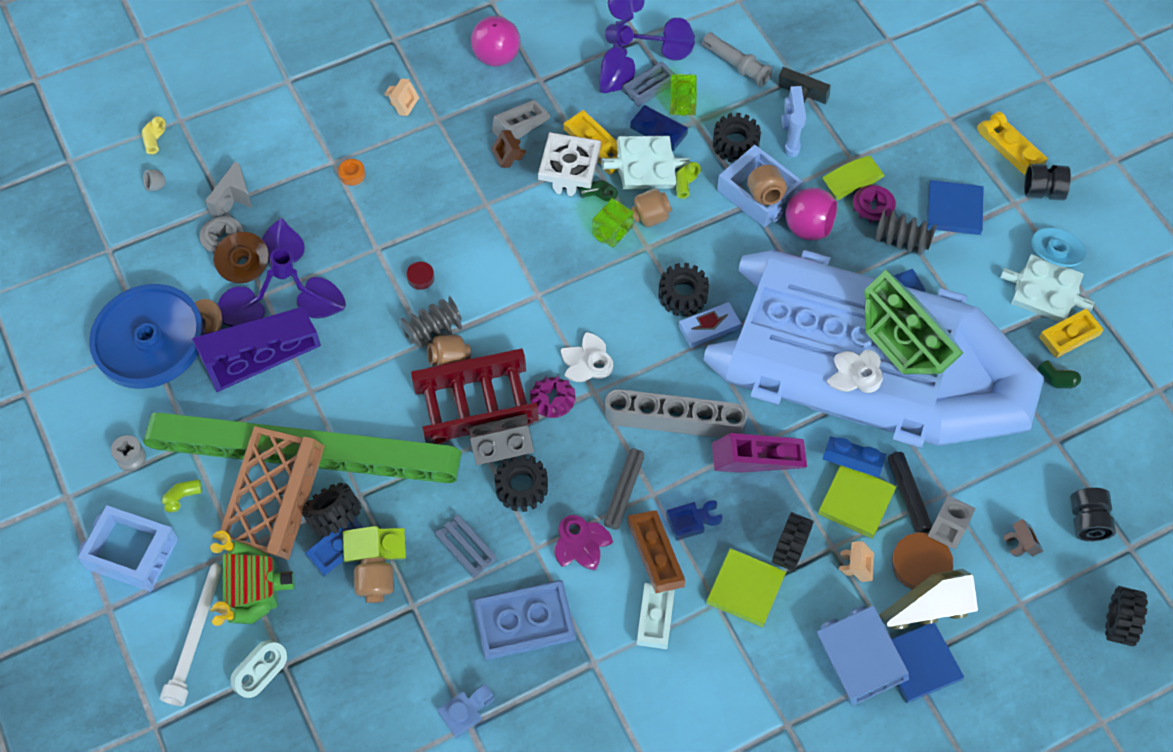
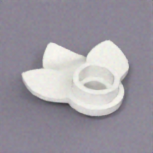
[561,332,613,382]
[827,349,883,393]

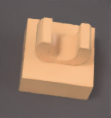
[384,78,419,116]
[839,541,874,582]

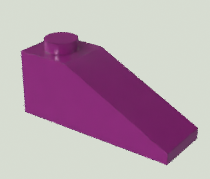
[712,433,807,473]

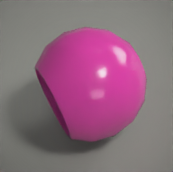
[471,15,521,67]
[785,187,837,241]

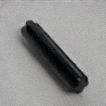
[888,451,932,533]

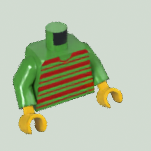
[210,531,295,626]

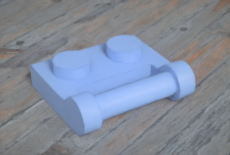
[781,86,806,157]

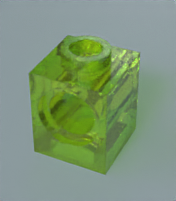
[670,74,697,116]
[592,198,634,248]

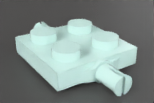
[601,136,690,189]
[1000,254,1095,322]

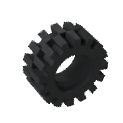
[712,113,761,163]
[658,263,709,317]
[494,454,548,512]
[302,483,362,537]
[771,512,814,572]
[1105,586,1148,646]

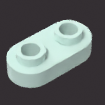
[230,640,287,698]

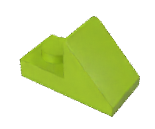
[342,526,406,562]

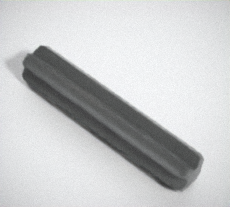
[604,448,644,530]

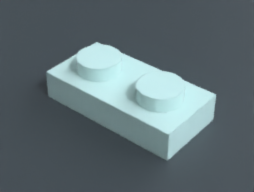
[636,583,675,649]

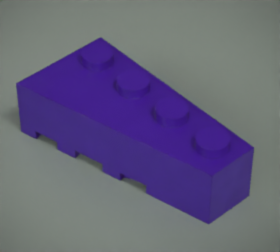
[192,306,321,392]

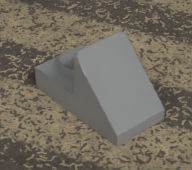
[205,162,252,218]

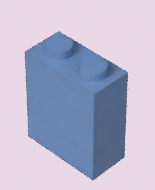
[817,605,909,706]

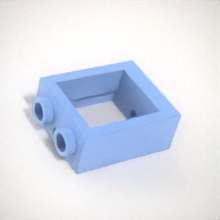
[717,145,803,228]
[78,505,178,592]

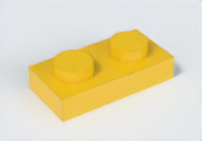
[1039,308,1104,358]

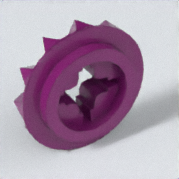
[852,185,896,223]
[530,375,576,418]

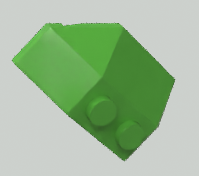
[864,269,963,375]

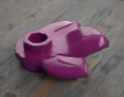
[554,515,613,571]

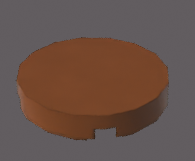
[892,532,953,589]

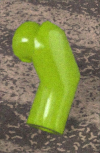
[675,162,701,199]
[161,479,203,513]

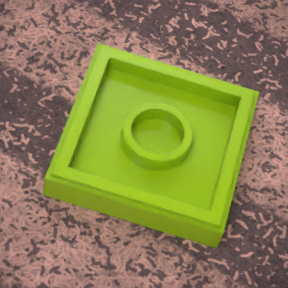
[818,465,897,539]
[706,548,786,628]

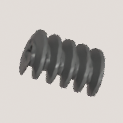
[876,209,937,256]
[399,296,462,349]

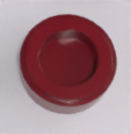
[406,261,435,290]

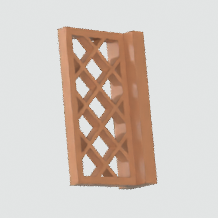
[217,426,325,560]

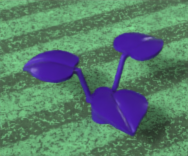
[599,0,695,93]
[218,218,346,327]

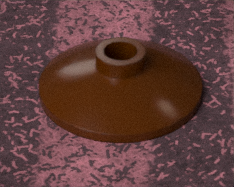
[213,232,269,284]

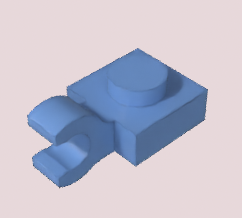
[437,684,495,738]

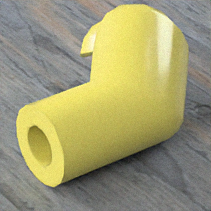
[142,116,166,155]

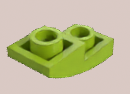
[822,155,885,201]

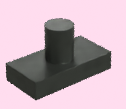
[779,67,831,105]

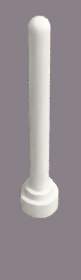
[160,563,222,706]

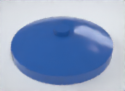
[89,284,205,389]

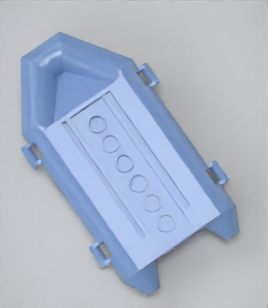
[704,250,1044,448]

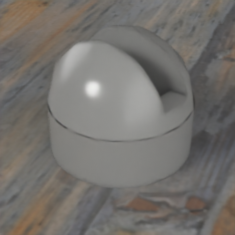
[143,170,166,191]

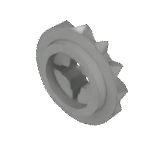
[200,216,244,253]

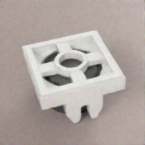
[538,132,601,196]

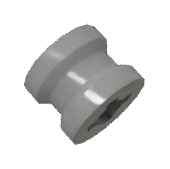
[111,435,146,471]

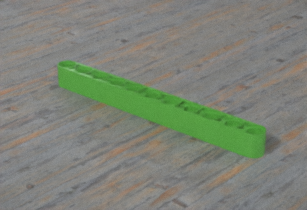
[143,413,462,483]

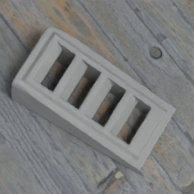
[492,100,550,139]

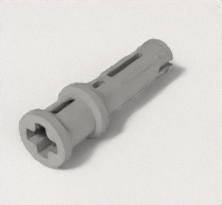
[702,32,773,87]

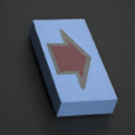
[678,302,741,348]

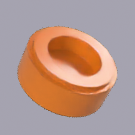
[338,159,365,186]

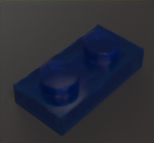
[630,105,688,151]

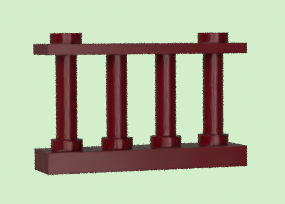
[411,348,539,444]

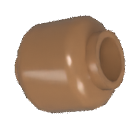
[747,165,787,205]
[631,188,672,228]
[427,335,471,366]
[354,558,394,603]

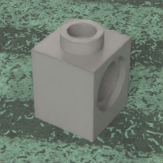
[928,495,976,550]

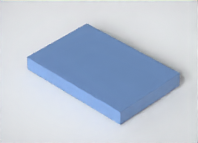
[473,580,576,661]

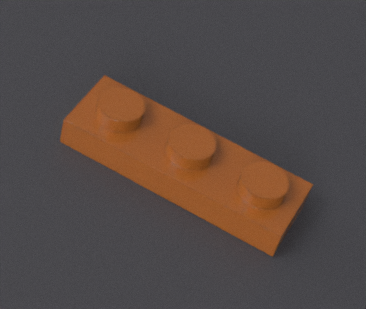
[628,510,685,594]

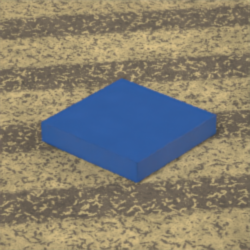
[927,180,984,235]
[891,623,964,703]

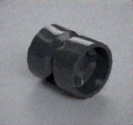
[1024,163,1071,201]
[1070,488,1116,542]

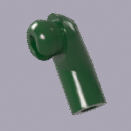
[579,180,618,202]
[1037,360,1081,389]

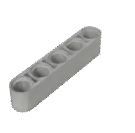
[605,389,747,438]

